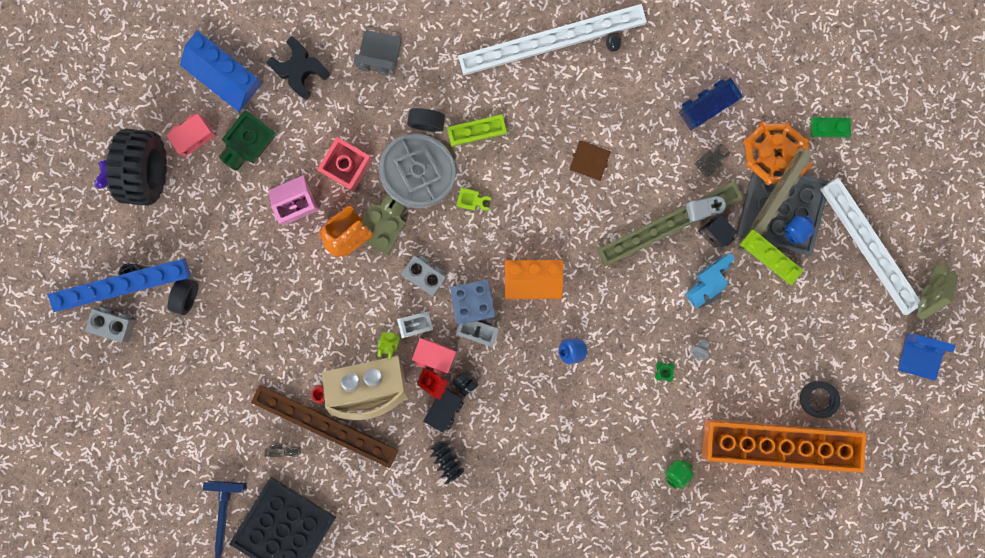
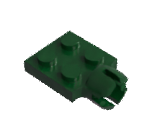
[219,110,277,171]

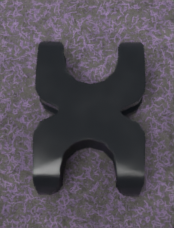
[266,36,331,100]

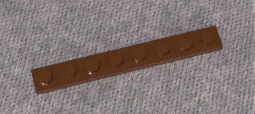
[251,385,399,468]

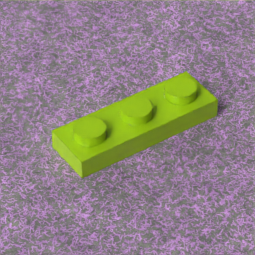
[447,114,507,147]

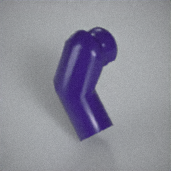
[94,160,108,189]

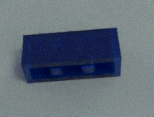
[679,78,743,131]

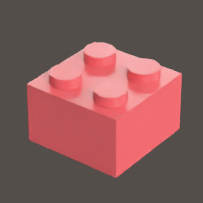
[317,137,373,192]

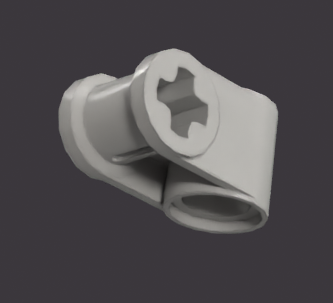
[685,196,726,222]

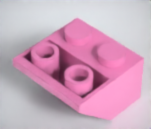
[268,175,319,225]

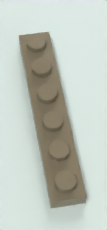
[737,147,813,256]

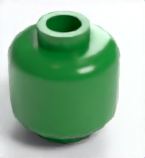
[665,460,694,489]

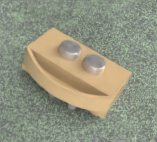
[322,356,408,420]

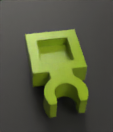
[456,188,491,211]
[377,332,401,359]

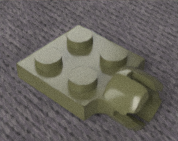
[362,194,406,255]
[917,265,959,320]

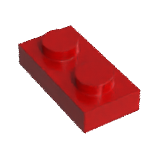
[416,368,448,399]

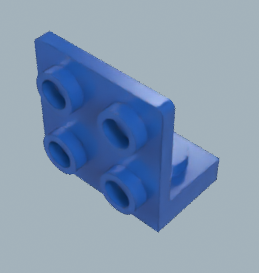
[898,334,956,381]

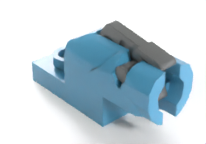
[685,253,735,308]

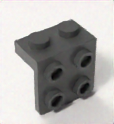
[354,30,401,75]

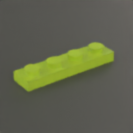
[740,229,804,286]

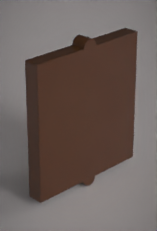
[569,140,611,181]

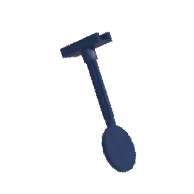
[203,481,247,558]

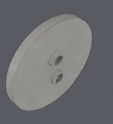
[379,133,456,208]

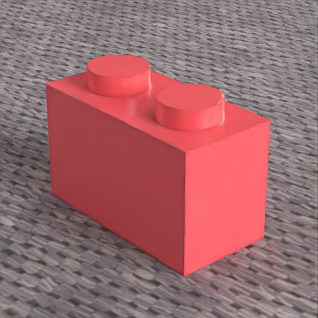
[166,114,216,157]
[412,337,457,375]

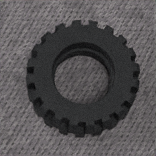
[106,129,167,206]

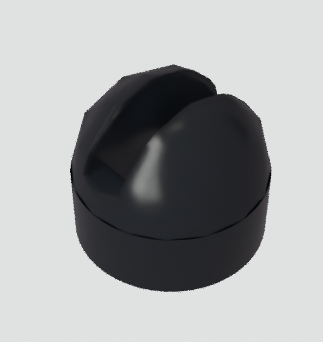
[606,36,622,52]

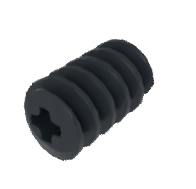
[427,440,464,484]

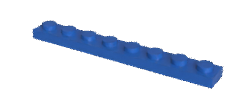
[47,258,192,312]

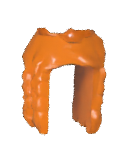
[319,206,373,258]

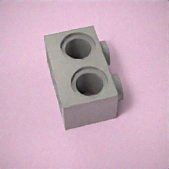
[401,255,446,297]
[85,306,136,343]
[456,321,499,347]

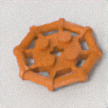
[743,121,813,185]

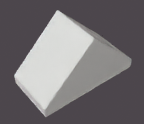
[397,311,433,338]

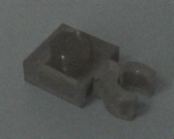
[694,144,730,178]
[264,443,301,457]

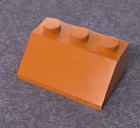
[505,260,563,299]

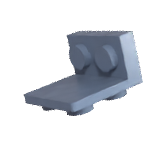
[450,280,495,325]

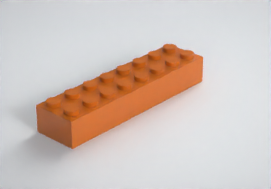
[702,419,867,473]

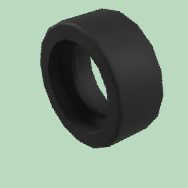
[407,108,445,132]
[167,278,198,315]
[799,381,840,419]

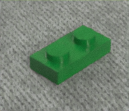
[810,117,851,138]

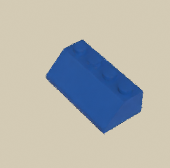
[180,31,263,113]

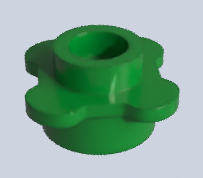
[655,362,675,382]

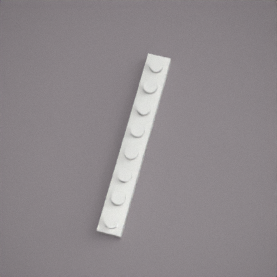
[820,177,920,315]

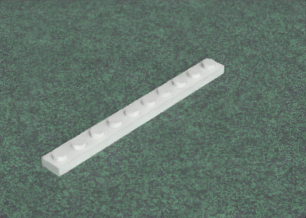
[458,4,647,76]

